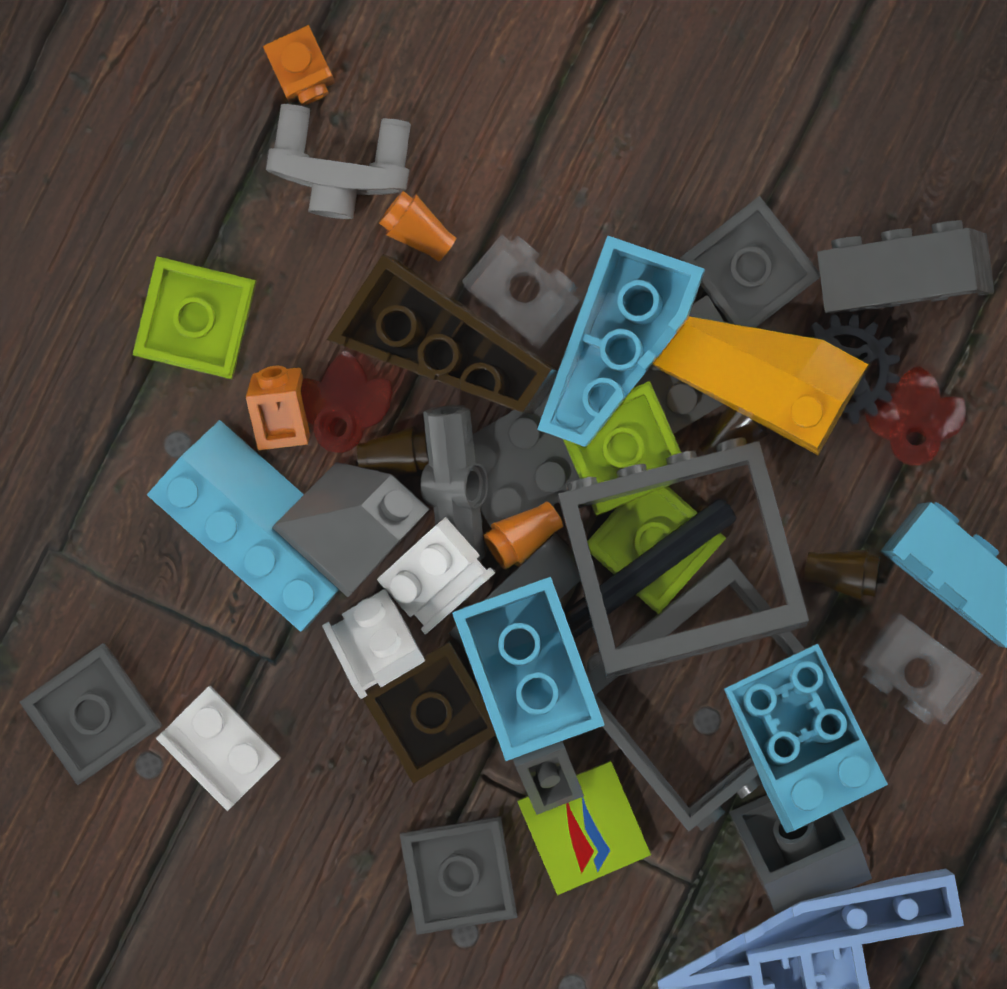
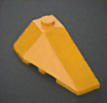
[652,316,868,455]

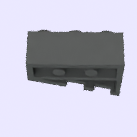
[817,220,995,314]

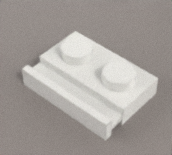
[377,517,495,635]
[322,589,425,699]
[156,686,281,811]

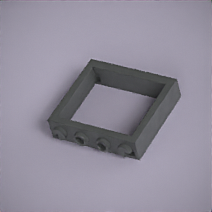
[558,438,809,679]
[586,558,847,832]

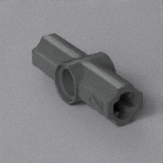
[421,405,488,561]

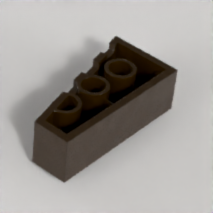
[326,254,558,414]

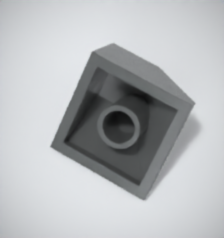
[272,462,429,597]

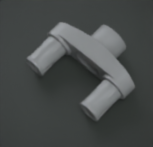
[266,104,411,219]

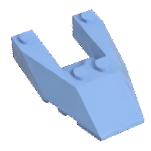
[657,869,964,989]

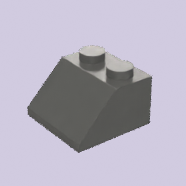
[729,795,872,915]

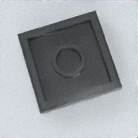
[679,196,820,328]
[20,643,163,785]
[400,816,517,935]

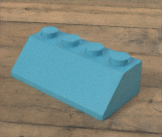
[147,420,340,632]

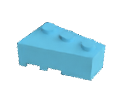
[880,502,1007,648]

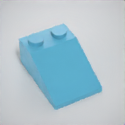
[452,577,605,761]

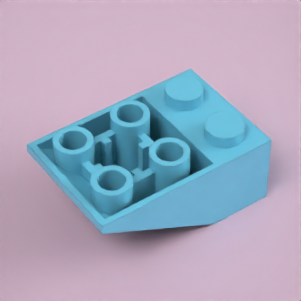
[724,644,888,833]

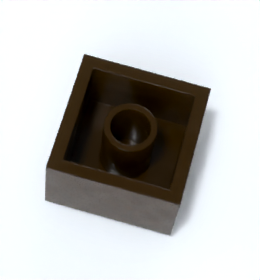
[362,640,496,784]

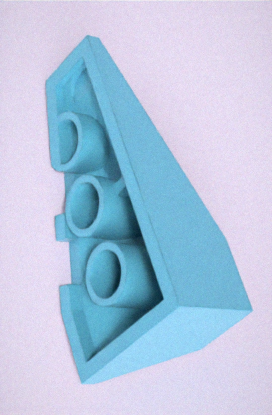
[537,236,705,447]

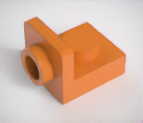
[263,25,335,106]
[246,366,310,450]

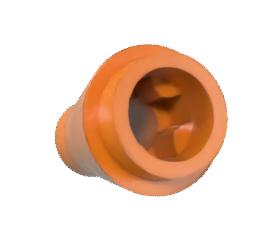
[379,191,457,262]
[484,501,563,569]

